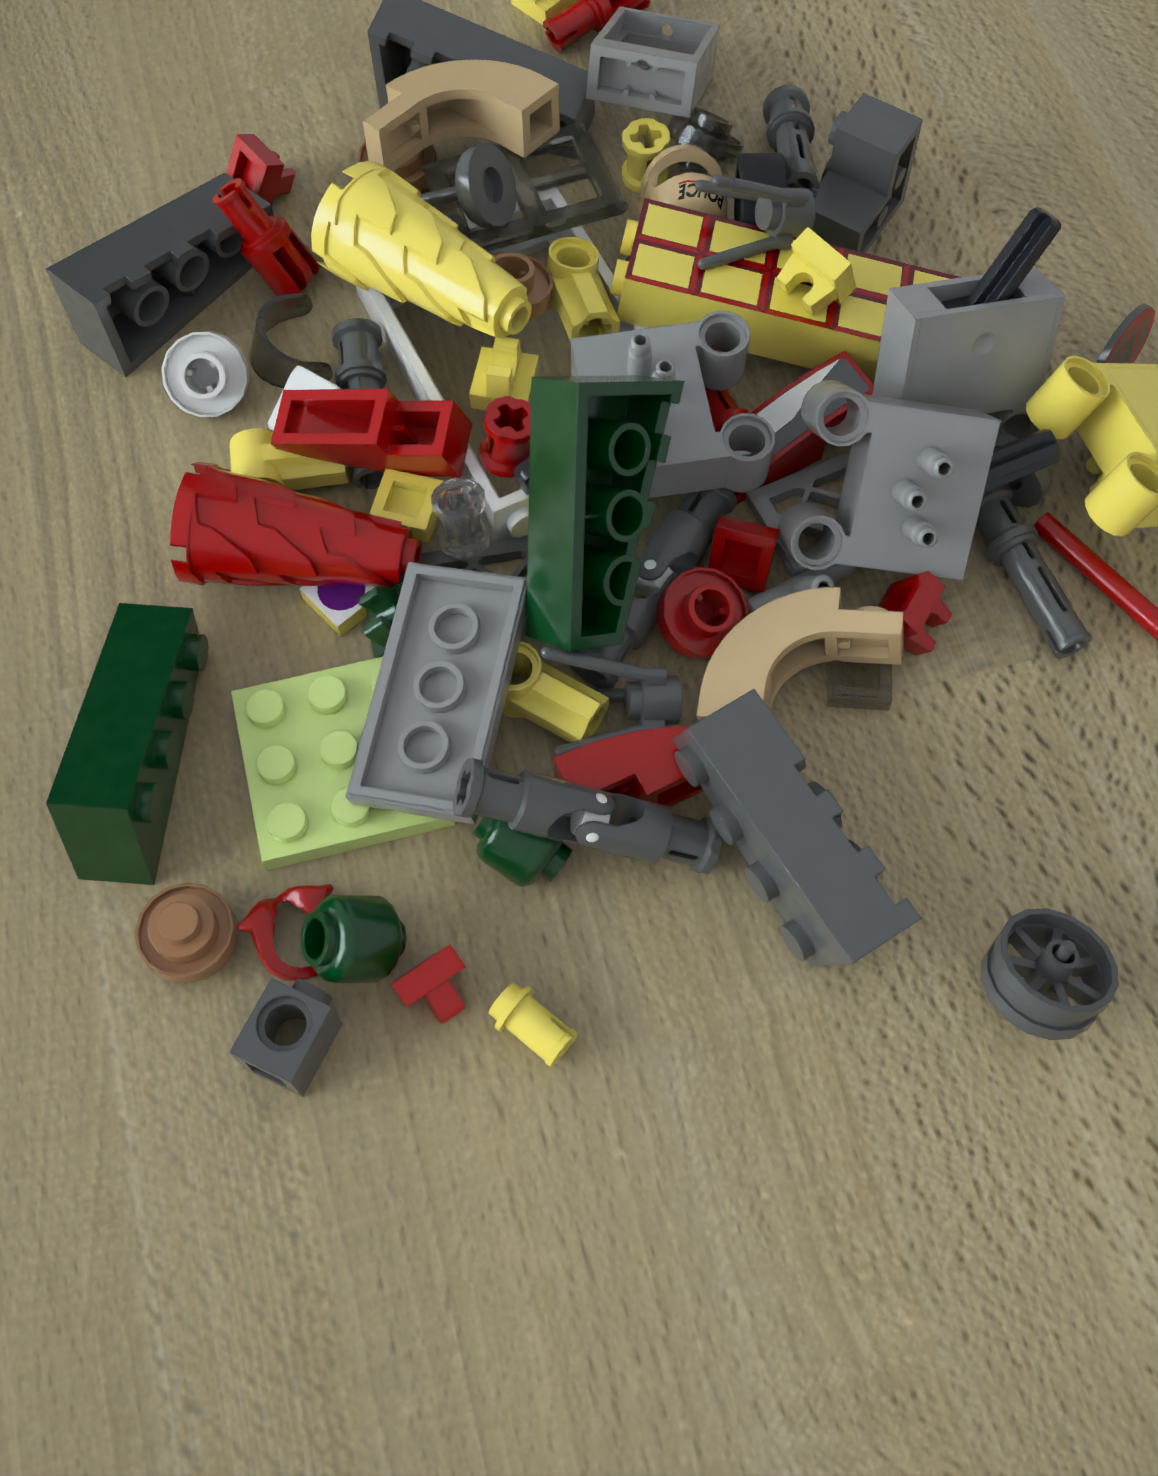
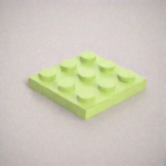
[231,656,455,870]

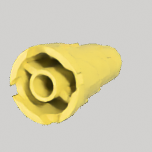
[311,161,532,339]

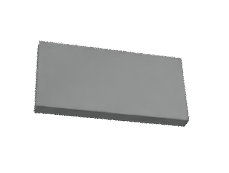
[345,562,527,825]

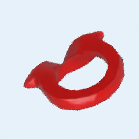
[236,884,334,981]

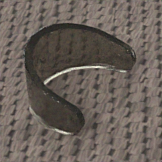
[249,293,333,389]

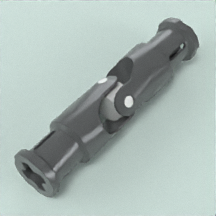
[569,488,737,688]
[453,758,723,874]

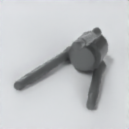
[695,175,816,270]
[541,646,682,756]

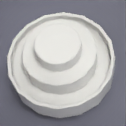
[161,331,250,417]

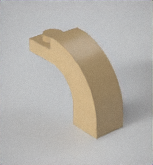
[363,59,560,171]
[697,587,904,721]

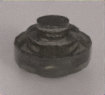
[667,107,744,175]

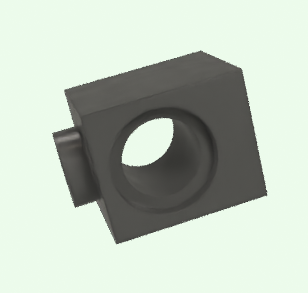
[229,978,342,1097]

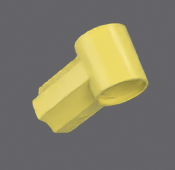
[546,237,620,342]
[230,428,349,490]
[502,641,609,743]

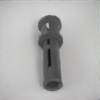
[763,85,820,198]
[331,318,387,489]
[976,483,1092,659]

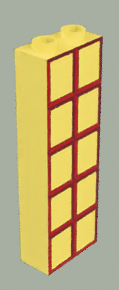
[610,198,961,384]

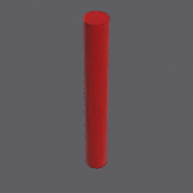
[1034,512,1158,641]

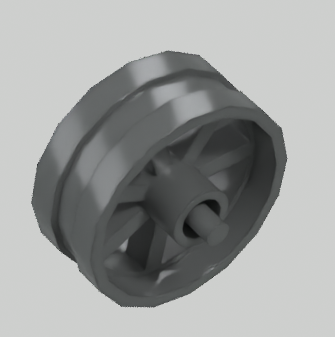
[981,908,1119,1040]

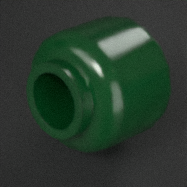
[472,815,573,887]
[300,895,407,983]

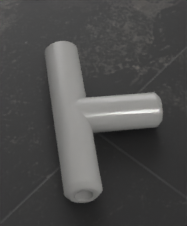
[746,564,856,615]

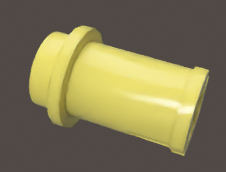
[488,982,578,1068]

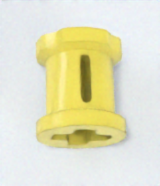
[622,118,670,193]

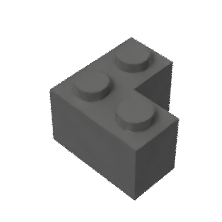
[811,93,923,253]

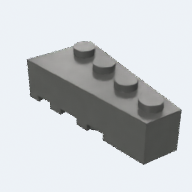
[367,0,595,159]
[46,173,274,377]
[672,689,922,967]

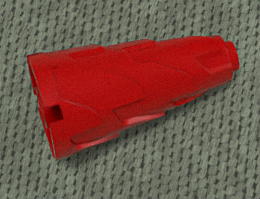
[170,462,422,588]

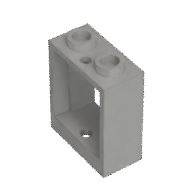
[586,7,720,118]

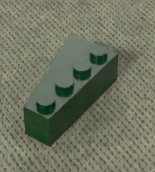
[526,375,685,651]
[46,603,208,885]

